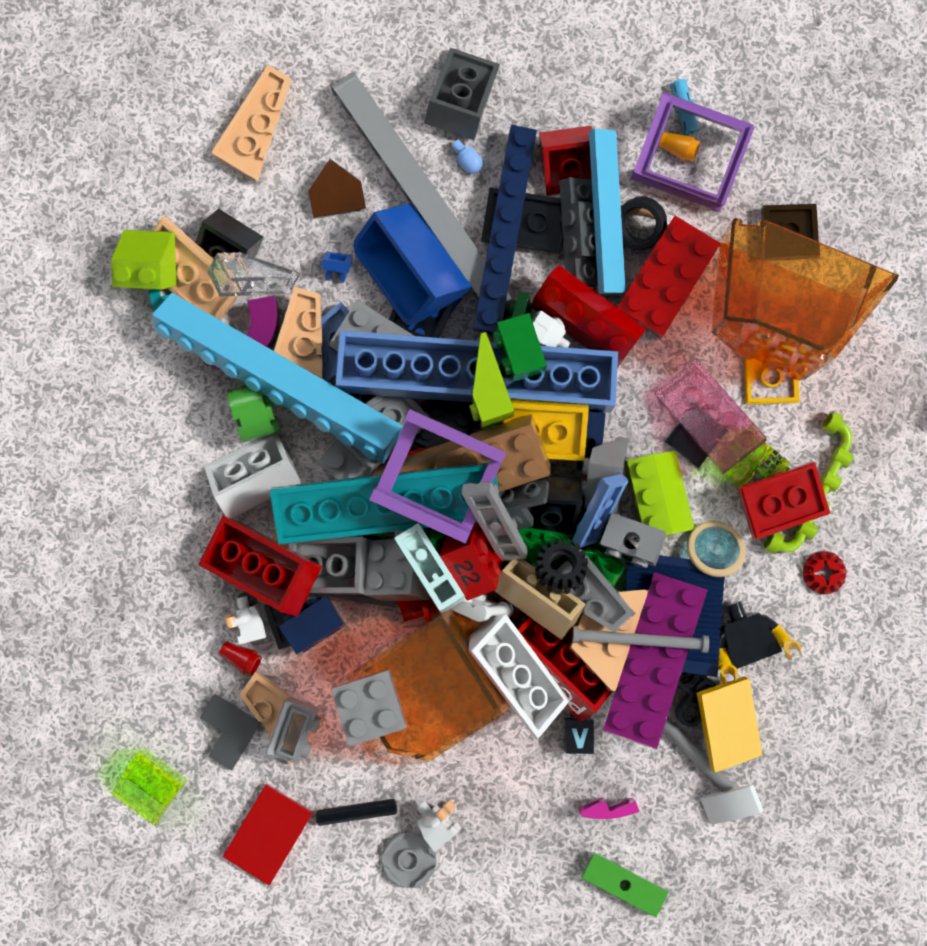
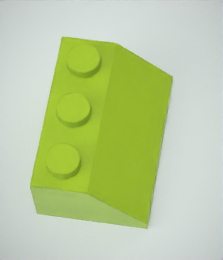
[625,451,695,536]

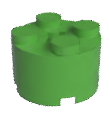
[227,385,281,443]

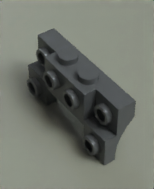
[559,177,598,287]

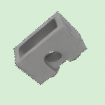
[600,513,666,568]

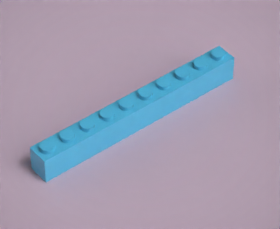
[152,293,403,463]

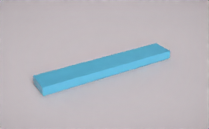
[589,129,626,294]

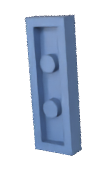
[572,473,629,548]

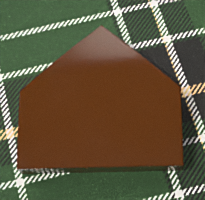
[309,158,366,218]

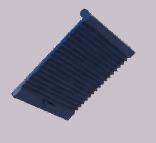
[625,555,726,677]

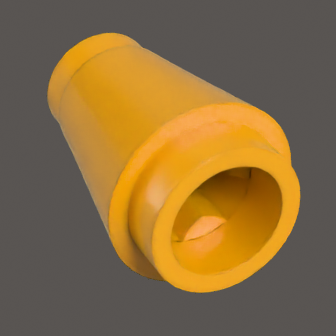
[659,132,700,162]

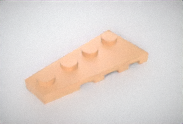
[211,65,291,183]

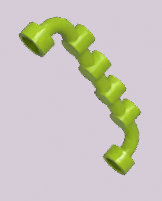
[763,411,854,554]

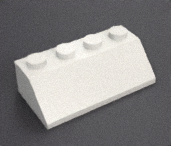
[469,614,570,739]

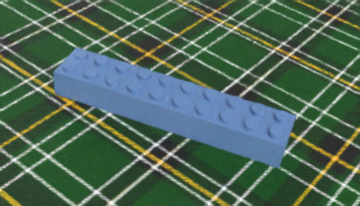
[336,331,618,413]

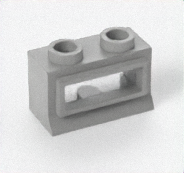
[265,697,321,764]

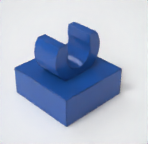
[322,251,353,283]

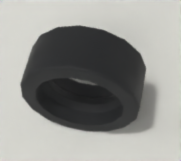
[621,196,667,250]

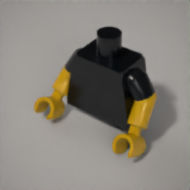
[718,601,802,683]

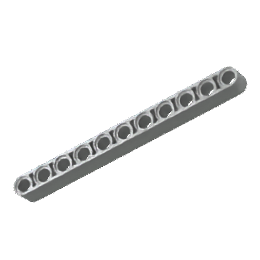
[331,72,512,315]

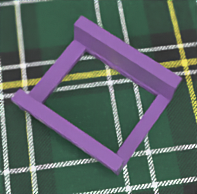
[631,92,755,212]
[369,409,506,543]

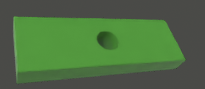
[581,852,669,917]

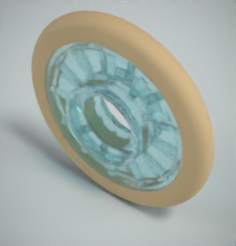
[687,521,746,577]

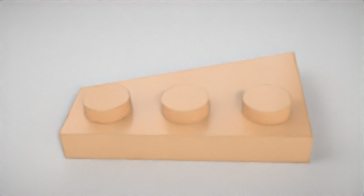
[239,671,323,765]

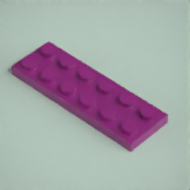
[603,572,707,750]

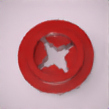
[803,551,847,594]

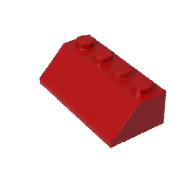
[531,265,646,368]

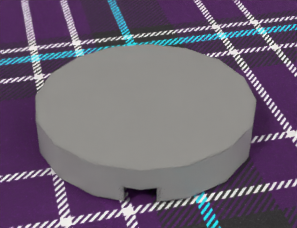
[382,831,437,888]

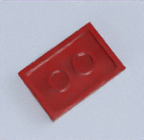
[737,461,831,540]
[222,784,313,886]

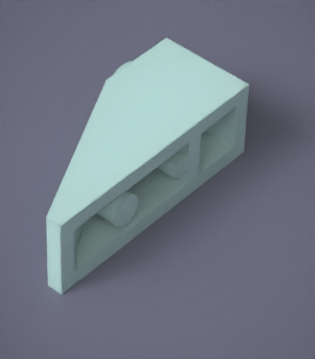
[394,523,465,614]

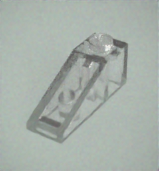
[207,252,299,296]

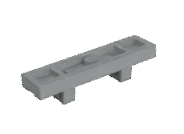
[462,481,528,561]

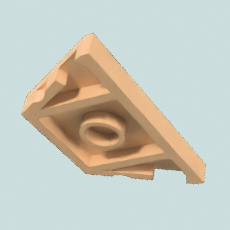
[569,590,648,692]

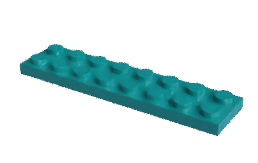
[270,462,500,544]

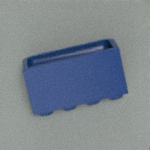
[353,203,472,325]

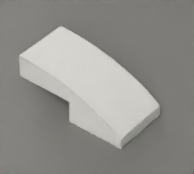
[700,785,764,824]

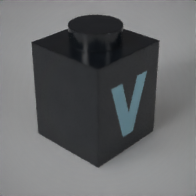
[564,713,594,754]

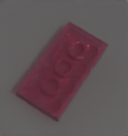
[654,360,767,474]

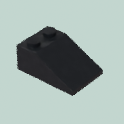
[525,476,583,535]

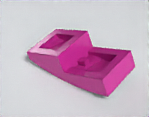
[578,798,640,819]

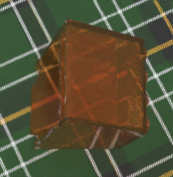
[711,218,899,380]
[348,609,510,765]

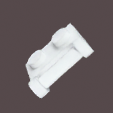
[451,594,514,622]

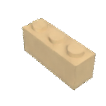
[494,559,585,640]

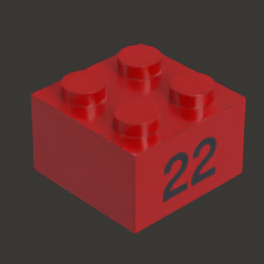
[440,522,503,601]

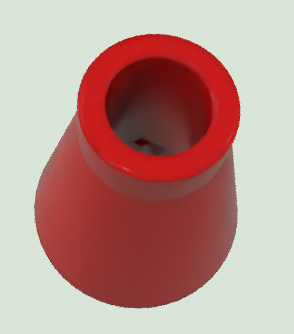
[219,641,262,676]

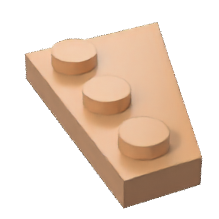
[274,287,323,379]

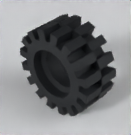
[535,539,588,594]

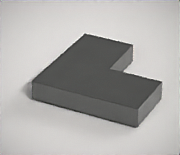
[200,694,261,770]

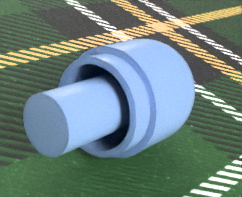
[451,139,483,174]

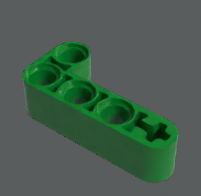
[518,528,623,587]

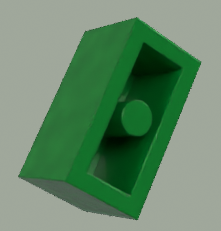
[493,313,547,382]

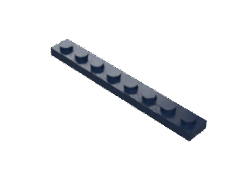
[473,124,537,335]

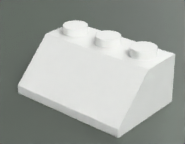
[204,432,301,518]

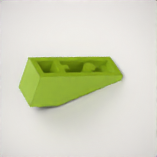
[469,332,514,428]

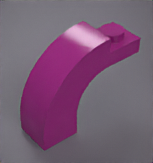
[203,295,280,370]

